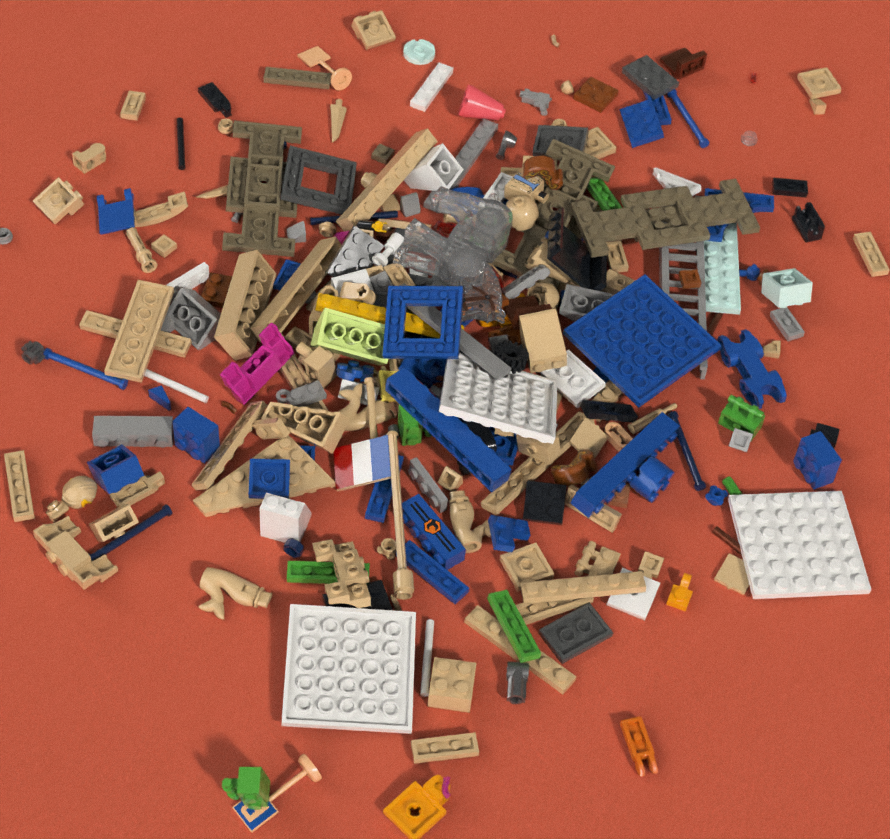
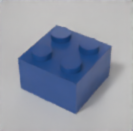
[173,407,220,464]
[793,431,842,490]
[87,444,145,494]

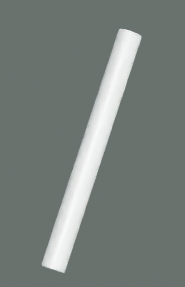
[144,369,209,403]
[420,619,434,697]

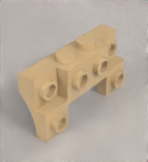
[33,516,118,590]
[312,539,371,608]

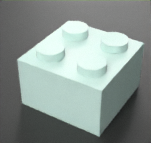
[761,268,813,308]

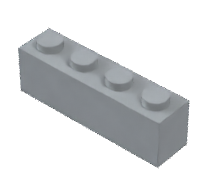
[92,416,174,448]

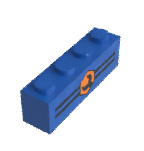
[402,494,466,570]

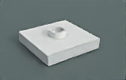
[607,568,660,621]

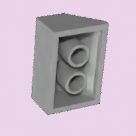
[167,288,221,350]

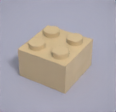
[427,657,477,713]

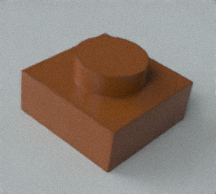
[679,269,701,289]

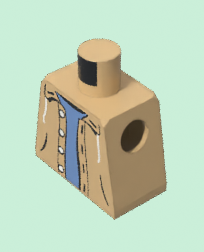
[504,167,549,204]

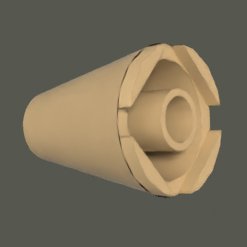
[525,237,572,283]

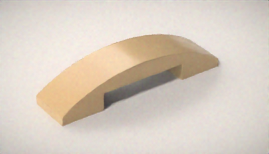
[134,192,188,227]

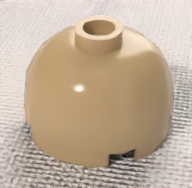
[504,196,539,231]
[527,282,560,311]

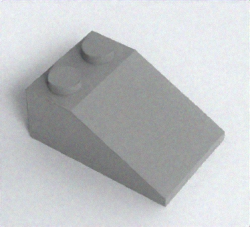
[559,284,615,322]

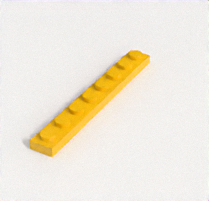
[315,293,464,339]

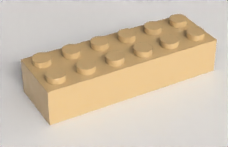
[214,250,276,361]

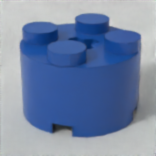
[629,456,675,503]

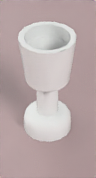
[372,233,406,267]

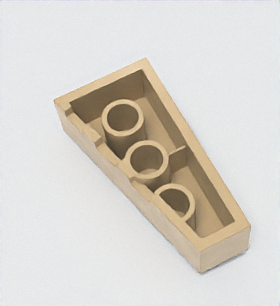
[261,402,350,454]

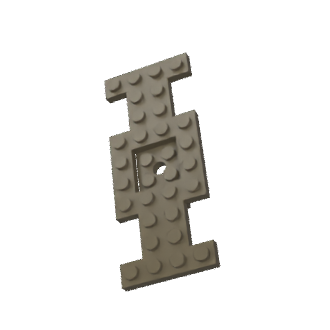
[222,120,302,257]
[490,139,615,289]
[571,179,760,258]

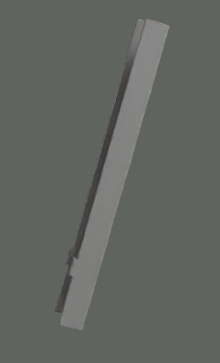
[659,196,708,380]

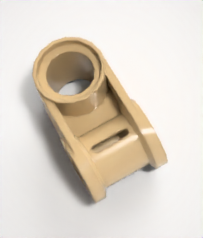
[339,282,376,305]

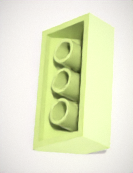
[310,308,388,366]

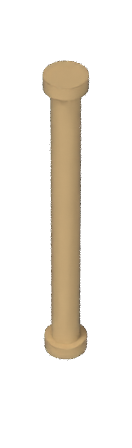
[364,377,378,439]

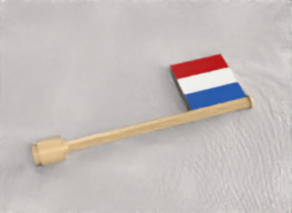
[334,430,414,600]

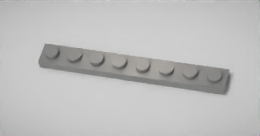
[424,118,498,213]

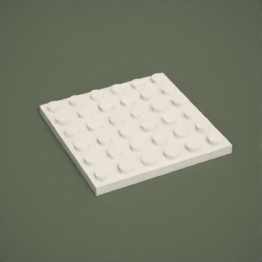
[439,353,558,444]
[728,491,872,599]
[281,604,416,734]

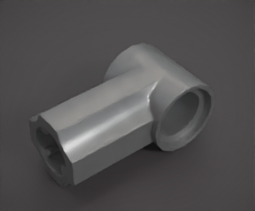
[506,661,529,704]

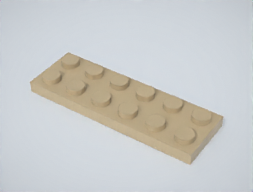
[104,280,174,383]

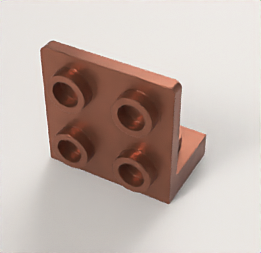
[660,48,707,79]
[503,295,552,330]

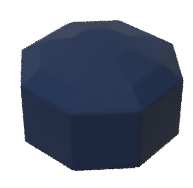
[284,538,304,558]

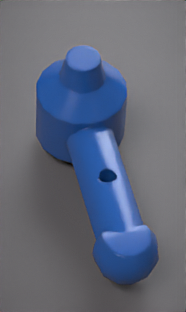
[739,264,760,281]

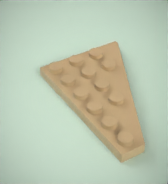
[193,435,335,517]

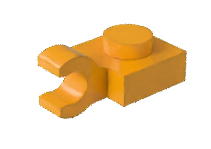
[666,573,693,612]

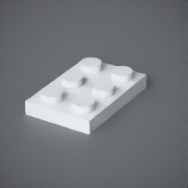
[540,349,606,408]

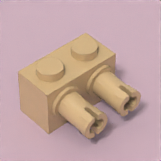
[296,342,337,389]

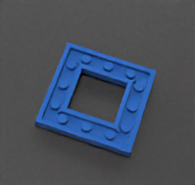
[382,286,464,359]

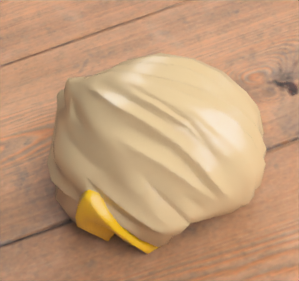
[61,476,97,509]

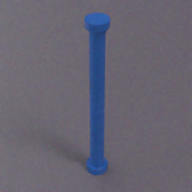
[667,89,709,148]
[43,348,128,390]

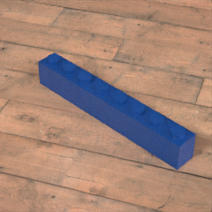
[385,367,511,493]
[571,412,680,518]

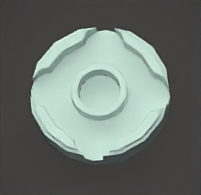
[403,39,435,65]

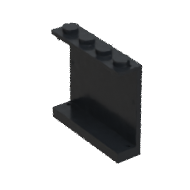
[547,207,607,291]

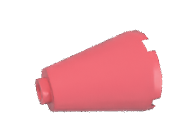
[458,84,506,121]

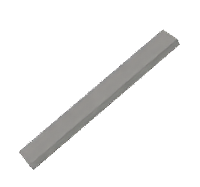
[400,283,511,380]

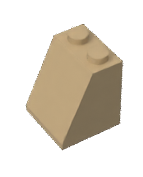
[519,308,567,373]

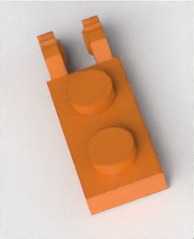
[620,716,658,777]

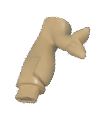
[338,383,400,432]
[449,490,491,553]
[199,567,272,620]

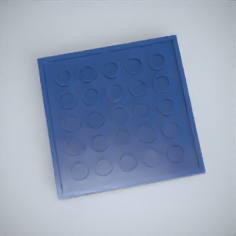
[563,274,722,408]

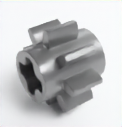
[21,341,45,365]

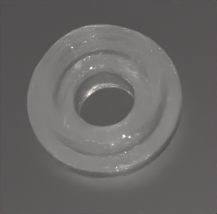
[741,131,758,146]

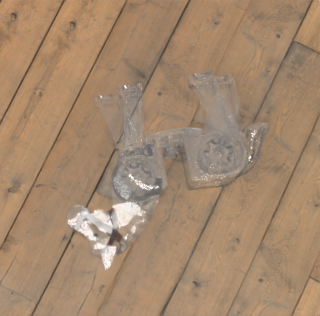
[393,186,513,324]

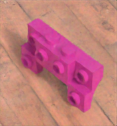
[220,323,295,405]

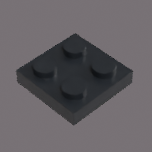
[523,481,567,525]

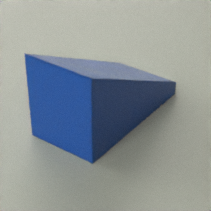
[148,385,171,411]

